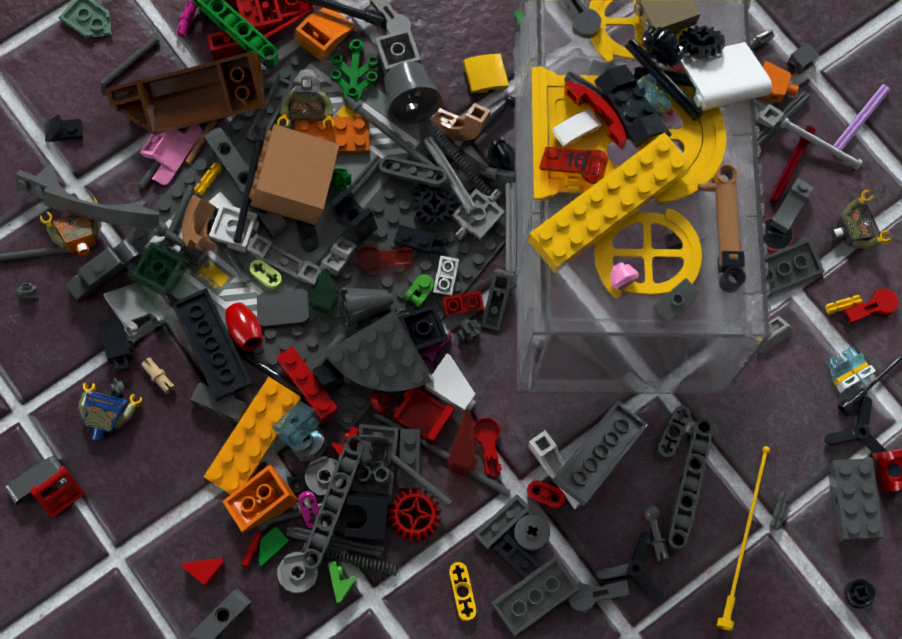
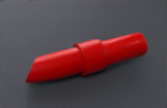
[241,532,263,567]

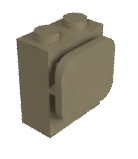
[634,0,700,36]

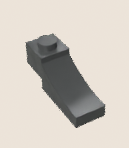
[769,178,814,234]

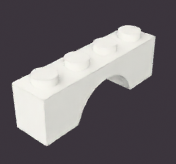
[528,430,581,509]

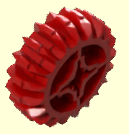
[388,488,442,542]

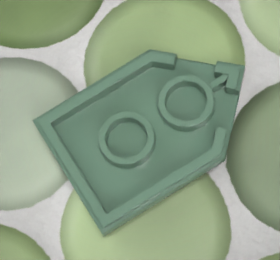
[58,0,112,38]

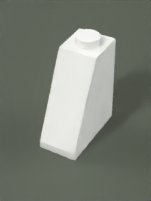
[425,354,476,414]

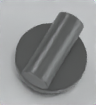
[17,283,38,300]

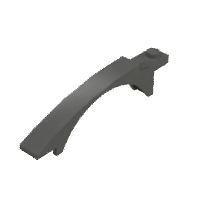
[15,164,160,229]

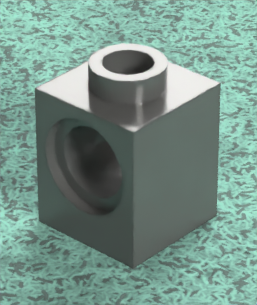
[787,43,820,75]

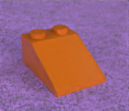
[222,464,298,533]

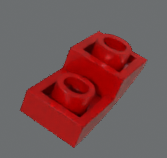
[443,291,485,316]

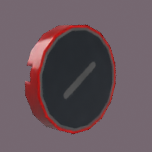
[756,216,794,253]

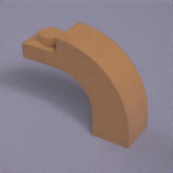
[431,103,491,141]
[182,195,217,253]

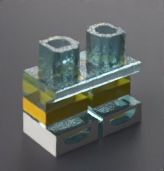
[827,346,876,393]

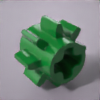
[330,168,352,190]

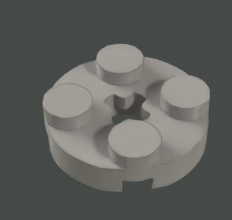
[305,456,344,497]
[277,552,318,594]

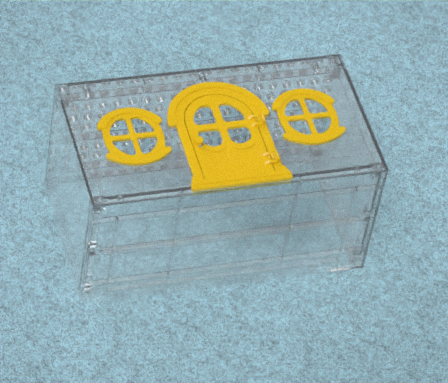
[513,0,772,394]

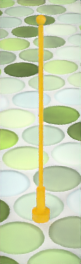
[717,446,770,631]

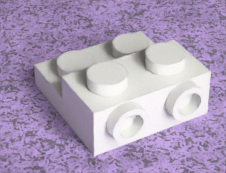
[209,203,260,253]

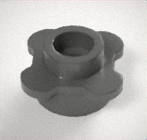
[110,378,124,398]

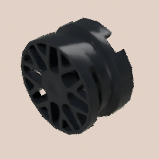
[844,578,876,609]

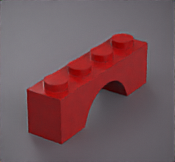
[277,346,338,425]

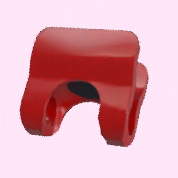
[873,449,902,492]

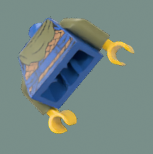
[78,383,142,440]

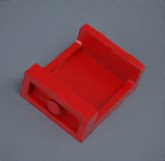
[392,387,454,444]

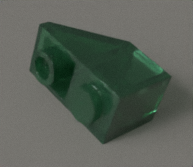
[307,268,338,316]

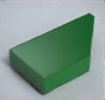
[259,526,289,567]

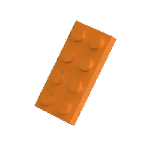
[295,116,370,154]

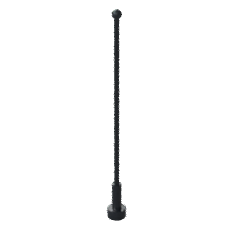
[838,355,902,417]

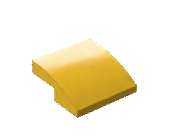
[463,54,509,93]

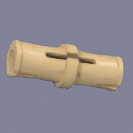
[141,358,175,394]

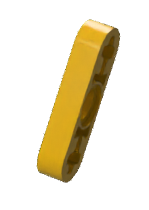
[449,562,476,621]

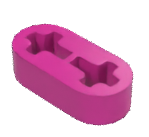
[298,491,323,529]

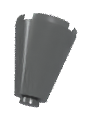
[338,287,393,326]

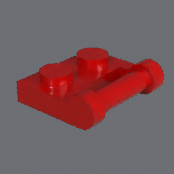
[30,466,85,518]

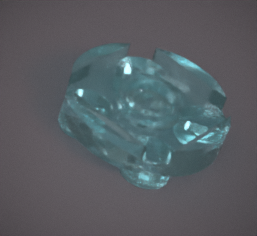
[637,73,672,114]

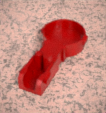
[843,289,898,324]
[471,418,502,477]

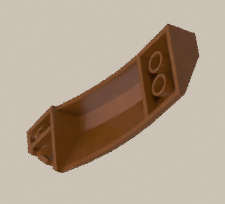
[106,51,265,135]

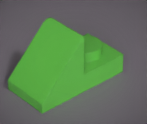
[328,561,357,605]

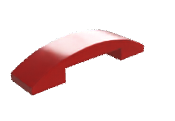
[564,81,626,150]

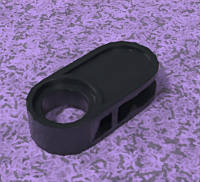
[297,220,319,252]

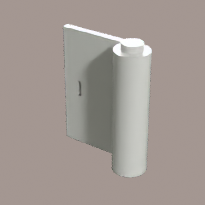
[679,42,772,111]

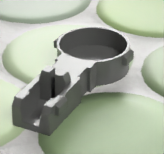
[562,0,602,39]
[568,580,630,614]

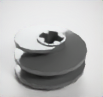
[289,425,327,462]
[514,515,550,551]

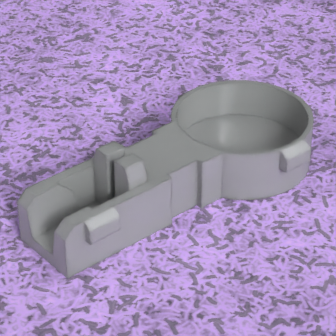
[369,0,411,35]

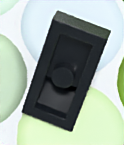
[45,115,83,142]

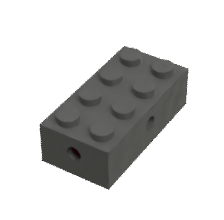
[827,458,884,543]

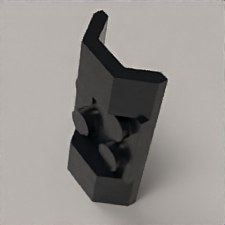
[594,64,672,148]

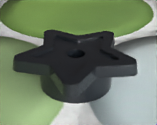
[287,474,309,498]

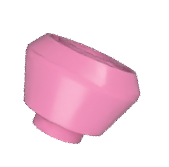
[610,262,639,290]

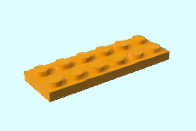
[203,376,302,494]

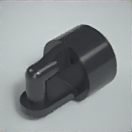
[487,137,515,171]

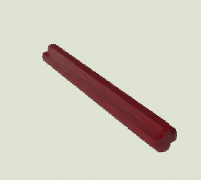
[769,125,816,203]

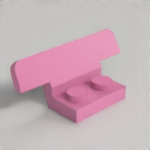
[140,124,202,185]

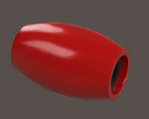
[225,302,263,351]

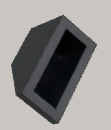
[312,363,345,394]

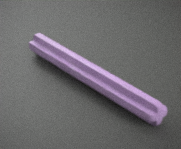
[833,84,890,151]

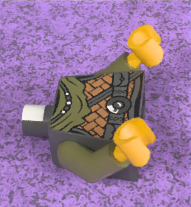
[278,76,335,129]
[831,190,892,250]

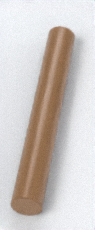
[185,119,218,165]

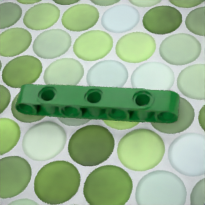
[191,0,279,68]

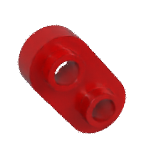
[526,480,565,509]

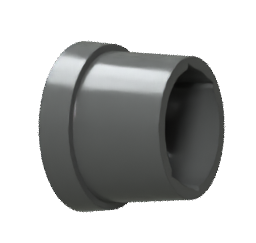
[384,62,442,124]

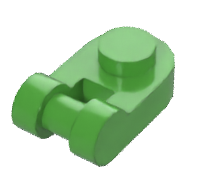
[403,274,434,309]

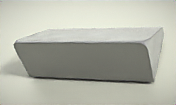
[748,316,792,354]

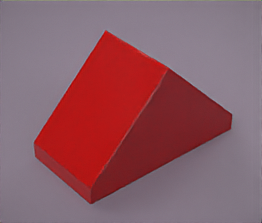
[182,558,225,587]

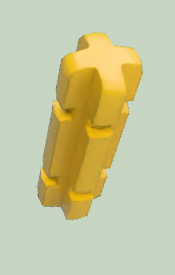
[194,162,223,196]
[825,295,863,315]

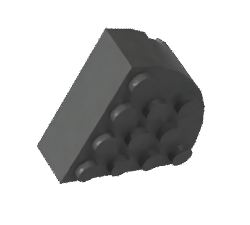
[324,311,434,391]

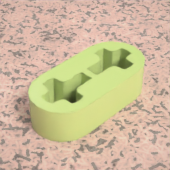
[250,260,282,290]

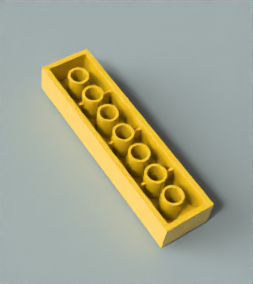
[528,132,692,274]

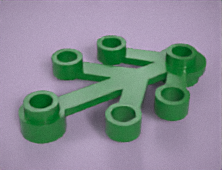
[330,39,379,102]

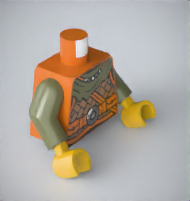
[40,198,102,256]

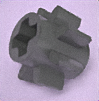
[457,319,481,342]

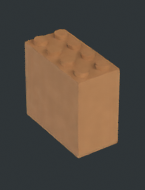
[249,124,340,225]

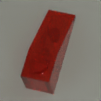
[445,409,478,476]

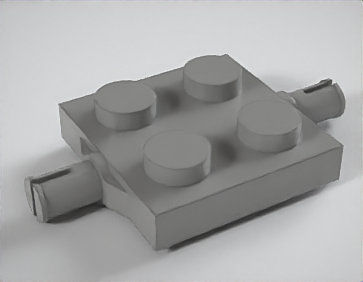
[452,189,505,241]

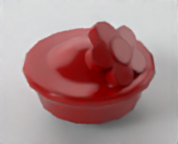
[370,391,391,414]

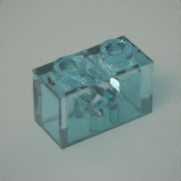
[272,401,321,449]

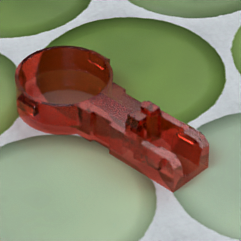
[356,244,414,272]

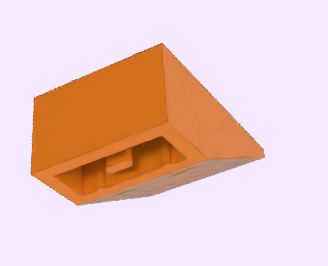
[294,8,356,62]

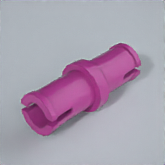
[175,0,197,38]

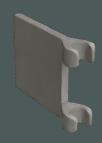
[103,283,164,336]

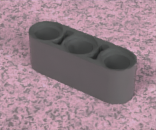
[189,383,249,423]
[5,456,62,505]

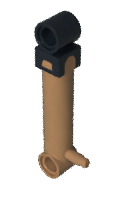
[698,164,746,293]

